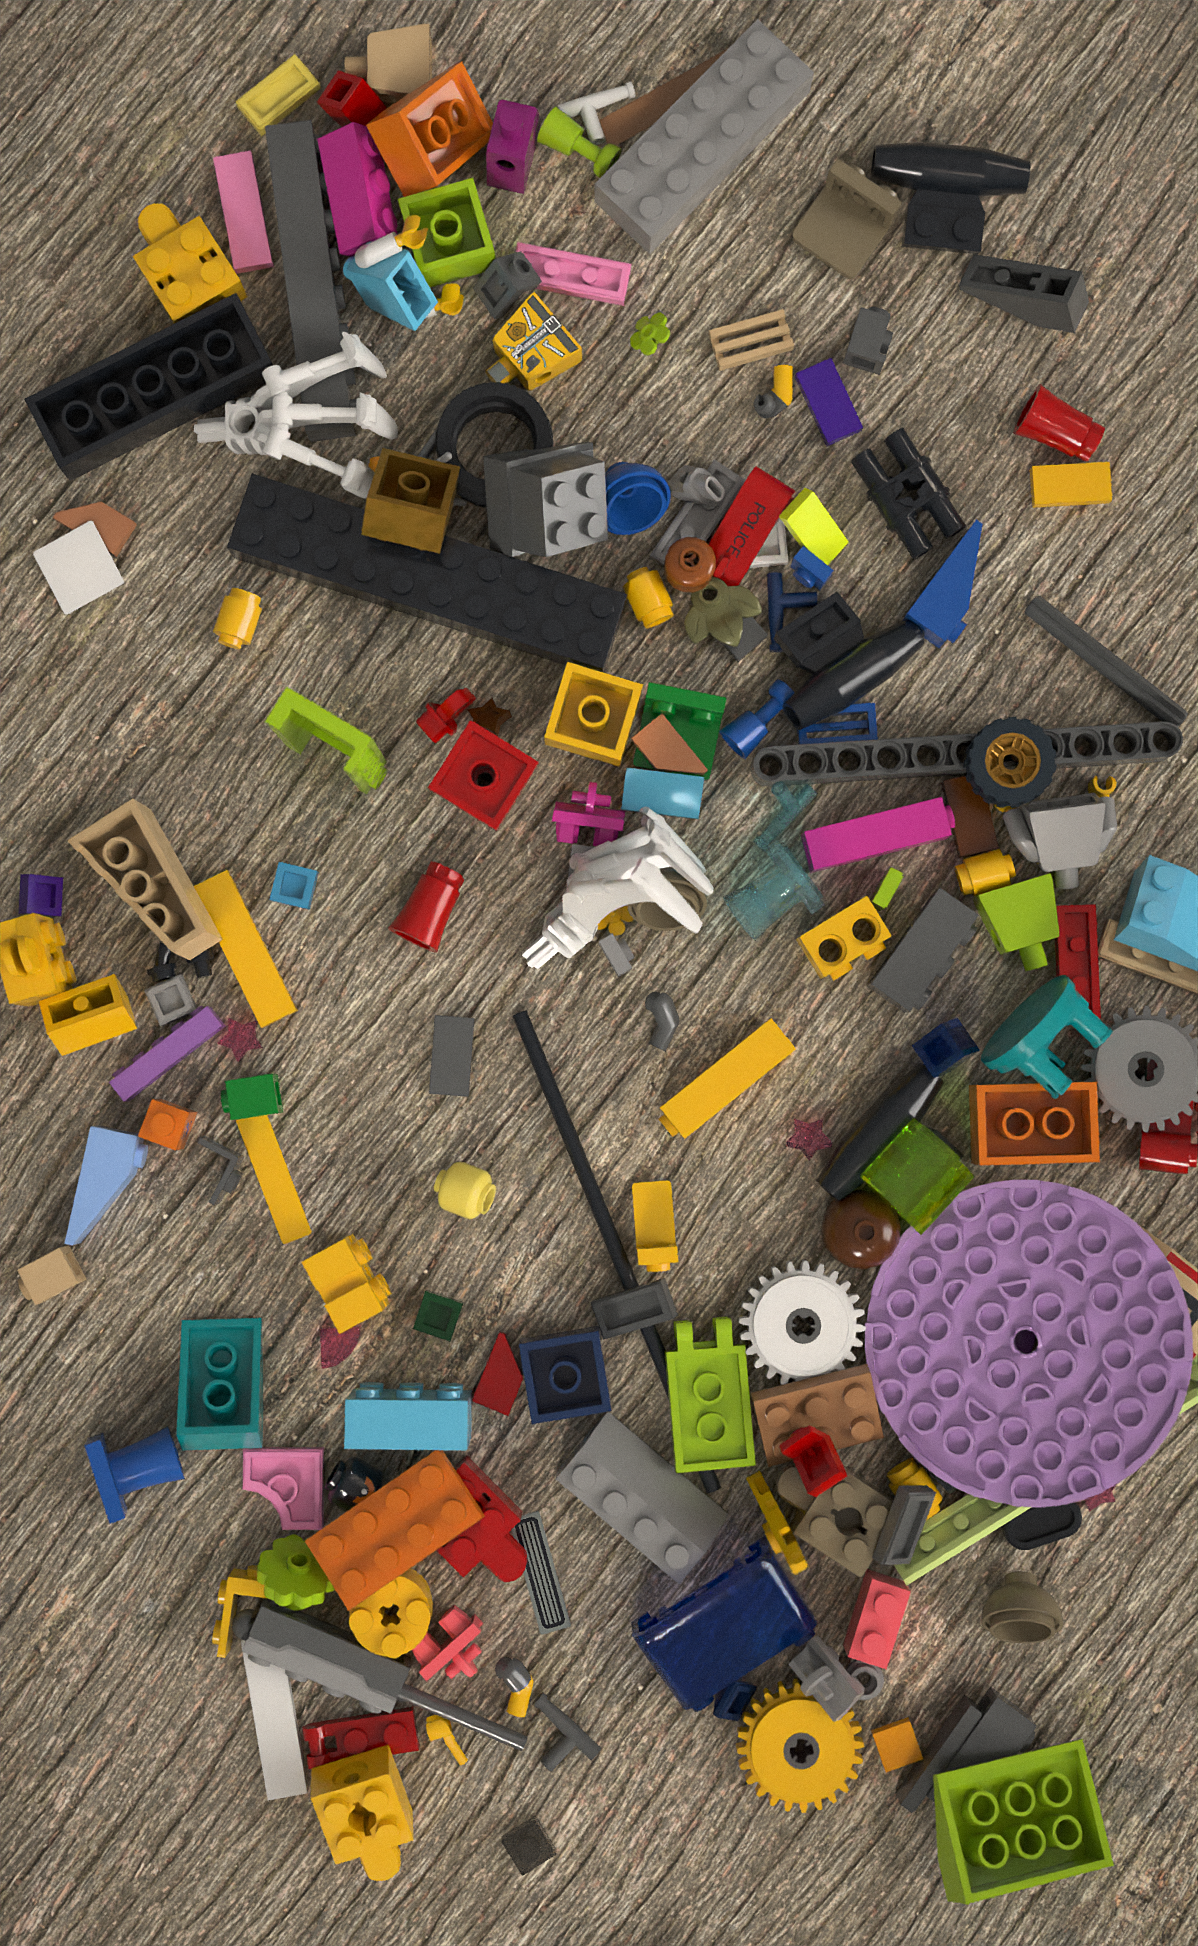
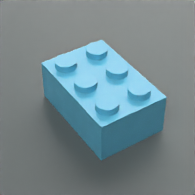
[344,1382,472,1450]

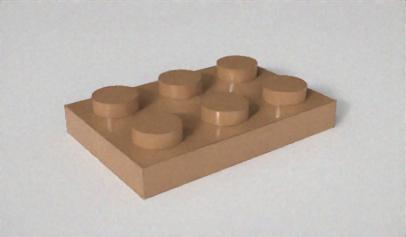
[751,1364,884,1467]

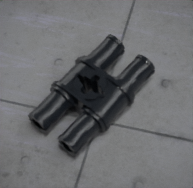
[851,428,966,560]

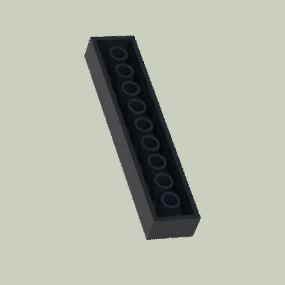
[227,473,627,673]

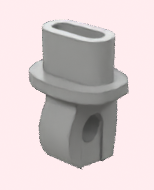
[667,465,725,504]

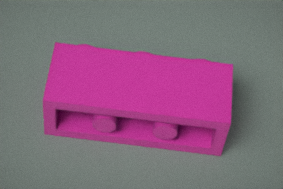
[317,122,398,257]

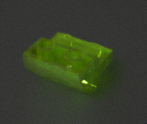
[860,1118,975,1235]

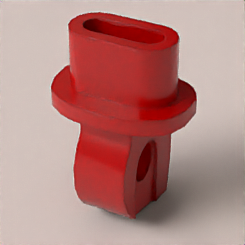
[415,687,476,744]

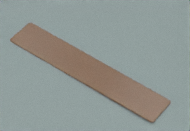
[599,50,726,146]

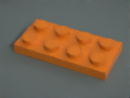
[305,1450,485,1611]

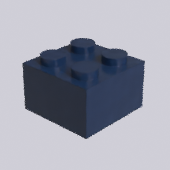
[519,1326,611,1424]

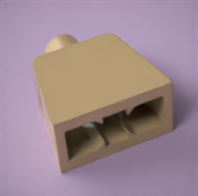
[345,24,432,107]

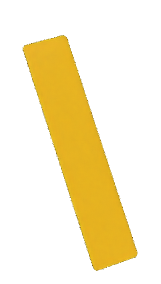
[236,1115,312,1244]

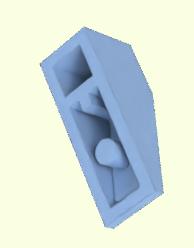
[64,1126,148,1245]

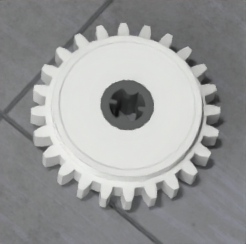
[738,1260,866,1385]

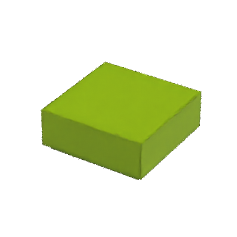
[870,867,904,911]

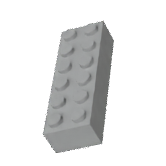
[595,19,814,254]

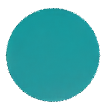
[981,975,1113,1099]

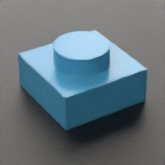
[269,862,319,910]

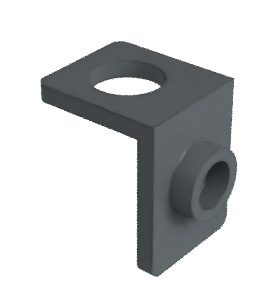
[196,1136,245,1205]

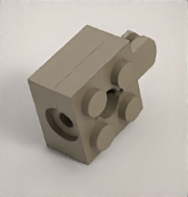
[776,1463,894,1578]

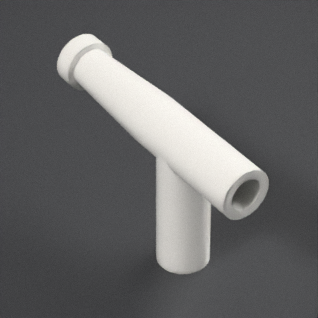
[557,81,635,145]

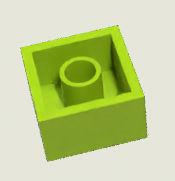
[398,178,496,288]

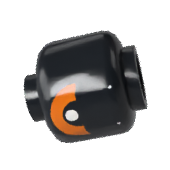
[325,1457,384,1512]

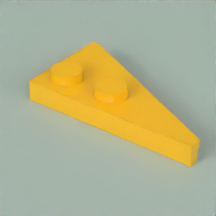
[746,1470,809,1575]

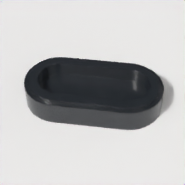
[1002,1502,1082,1550]

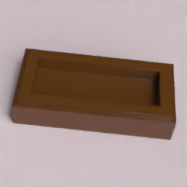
[941,776,999,858]

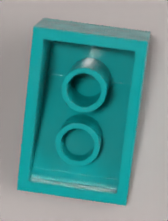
[176,1318,264,1451]

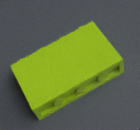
[265,686,388,794]

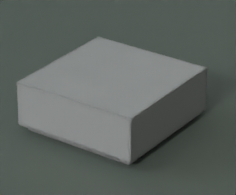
[144,974,197,1026]

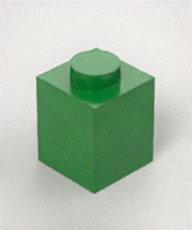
[221,1074,283,1120]

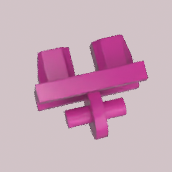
[552,782,625,846]

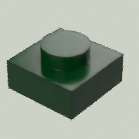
[413,1290,464,1341]

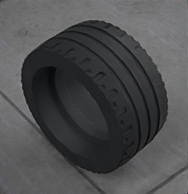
[435,382,554,508]

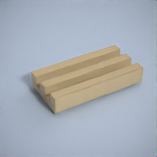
[708,309,794,371]

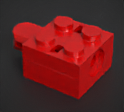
[436,1455,528,1582]

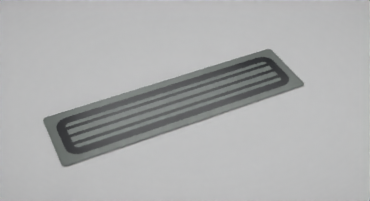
[512,1511,571,1635]

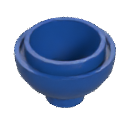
[605,462,671,535]

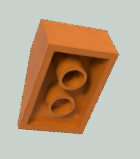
[366,61,493,197]

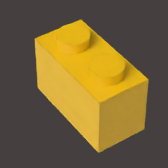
[38,974,137,1056]

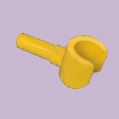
[426,1714,468,1766]

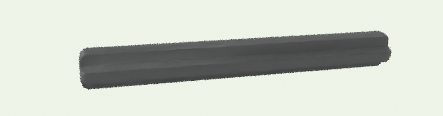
[1025,596,1188,727]

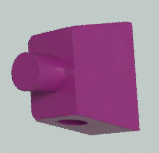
[486,100,541,194]

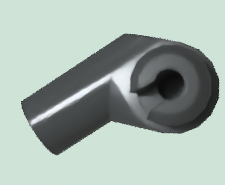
[645,991,680,1052]

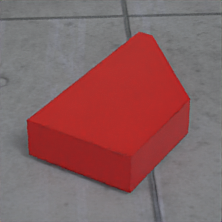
[472,1331,524,1416]

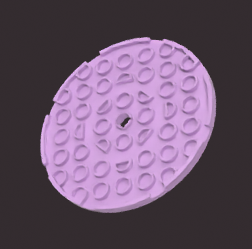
[865,1180,1193,1507]

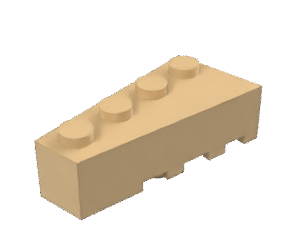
[67,799,223,960]

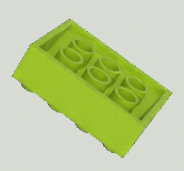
[933,1739,1114,1904]

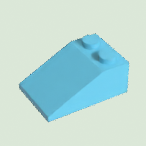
[1114,855,1198,971]

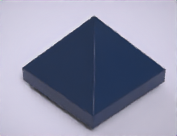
[713,1679,757,1722]

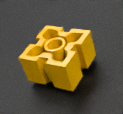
[301,1234,392,1334]

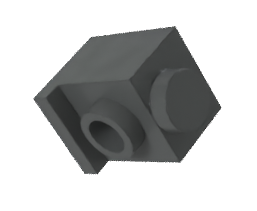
[843,307,894,375]

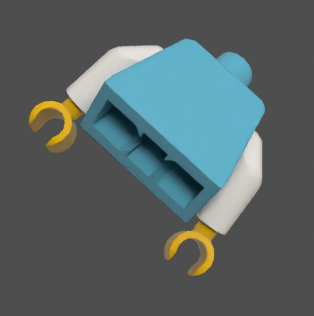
[343,215,464,331]

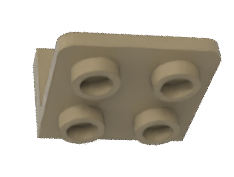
[792,158,902,279]

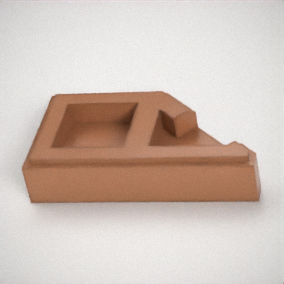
[52,502,137,558]
[631,714,708,775]

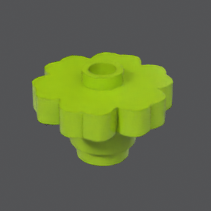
[257,1534,335,1611]

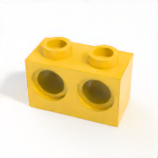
[796,896,892,981]

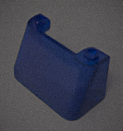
[631,1536,818,1712]

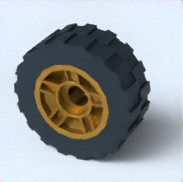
[964,717,1057,808]

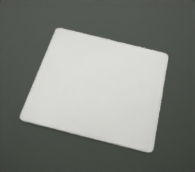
[33,521,124,615]

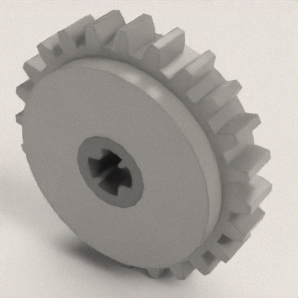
[1082,1006,1198,1132]

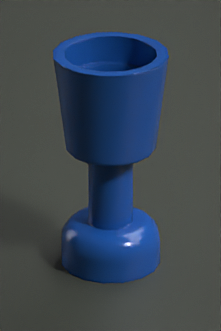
[719,679,794,760]

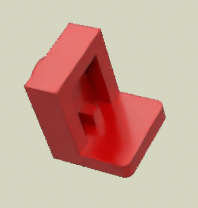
[779,1425,848,1497]

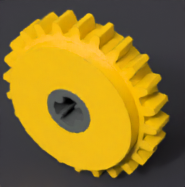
[736,1678,864,1813]

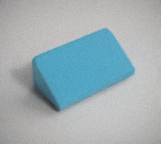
[621,768,704,819]

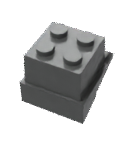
[483,441,608,557]

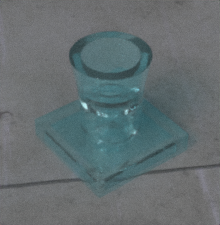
[723,840,828,941]

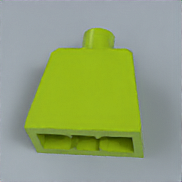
[972,873,1060,972]

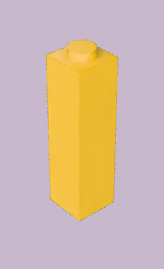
[658,1018,796,1139]

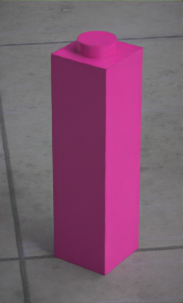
[801,797,955,873]

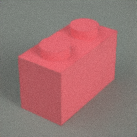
[843,1569,911,1670]

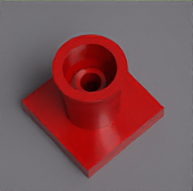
[428,720,539,832]

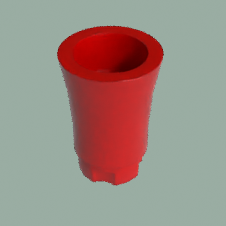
[1013,384,1105,462]
[388,861,464,953]

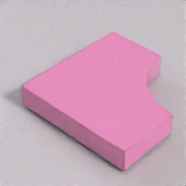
[243,1447,324,1530]

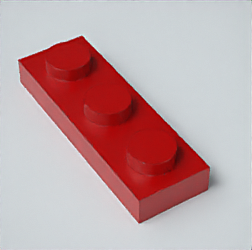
[1055,904,1101,1020]

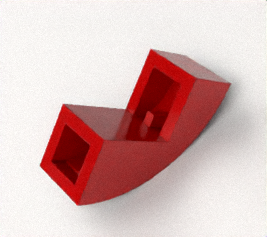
[317,70,387,127]

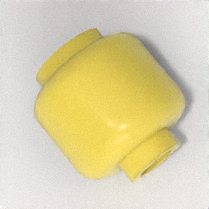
[434,1161,496,1220]

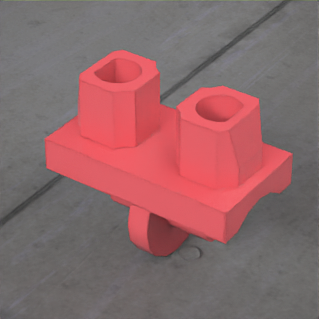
[412,1605,483,1681]

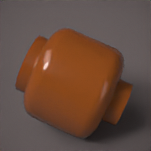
[664,537,716,593]

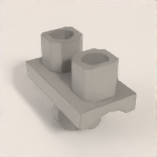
[789,1636,865,1722]

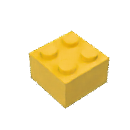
[544,662,643,767]

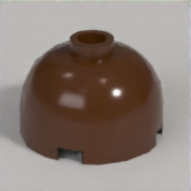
[820,1190,901,1270]

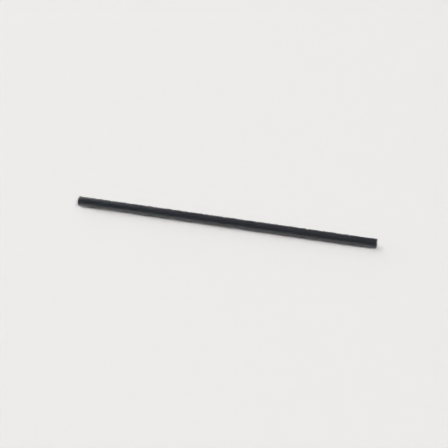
[512,1010,721,1494]

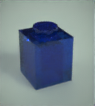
[911,1018,980,1078]

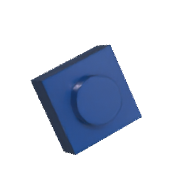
[790,546,834,591]

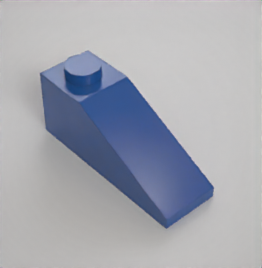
[902,519,983,649]

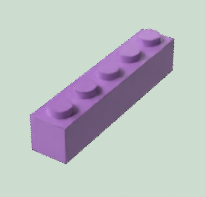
[109,1006,225,1102]

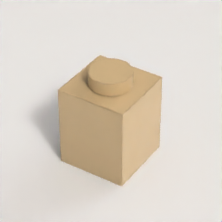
[17,1245,87,1306]

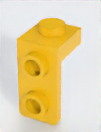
[632,1180,679,1272]
[212,1565,266,1658]

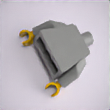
[994,776,1117,889]

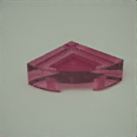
[320,1326,361,1369]

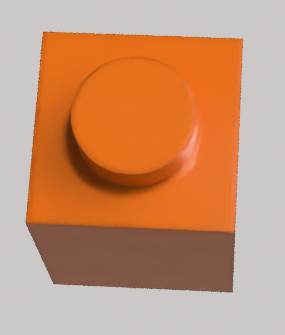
[138,1099,198,1150]

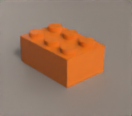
[969,1082,1100,1166]

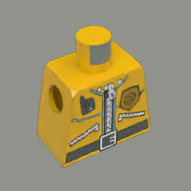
[485,292,582,391]

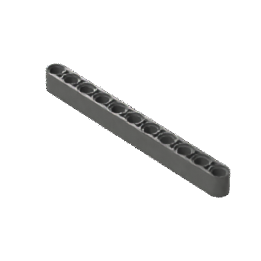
[750,722,1183,787]

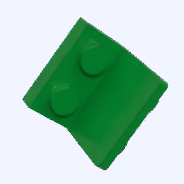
[633,682,727,781]

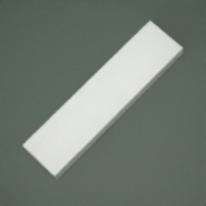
[241,1639,309,1801]

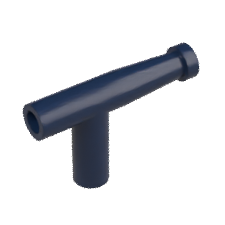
[767,572,817,653]

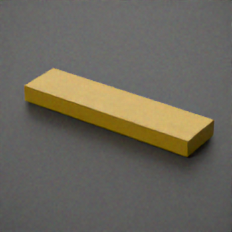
[194,870,298,1028]

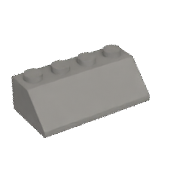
[556,1412,729,1584]

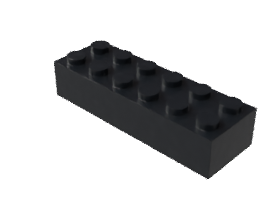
[24,293,273,481]

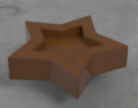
[467,697,512,736]

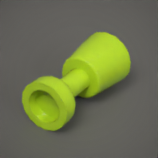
[537,107,622,178]

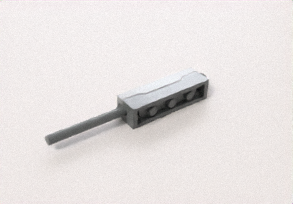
[232,1598,528,1751]

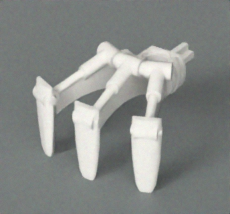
[194,332,398,499]
[522,807,713,969]

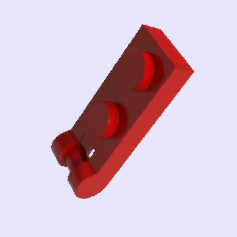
[302,1706,420,1769]

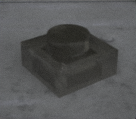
[501,1815,557,1876]

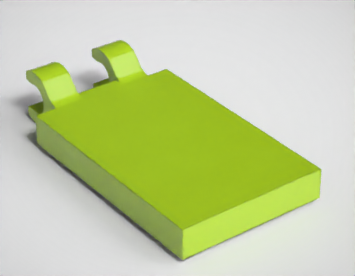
[665,1316,756,1473]

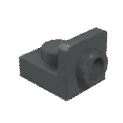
[473,251,542,319]

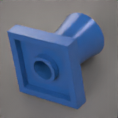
[84,1426,185,1524]

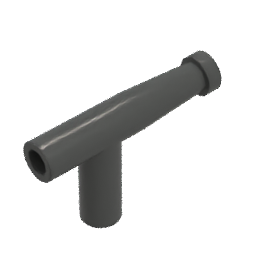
[532,1692,601,1772]

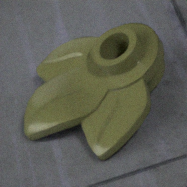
[685,577,762,647]

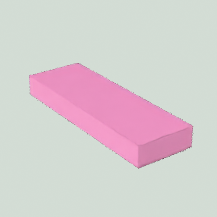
[213,150,274,274]
[515,242,631,306]

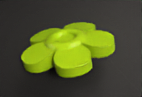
[630,312,670,356]

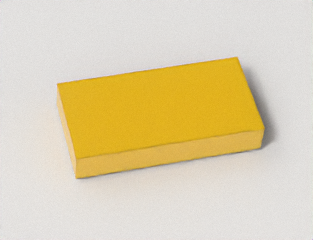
[1030,462,1112,508]

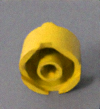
[349,1568,433,1658]

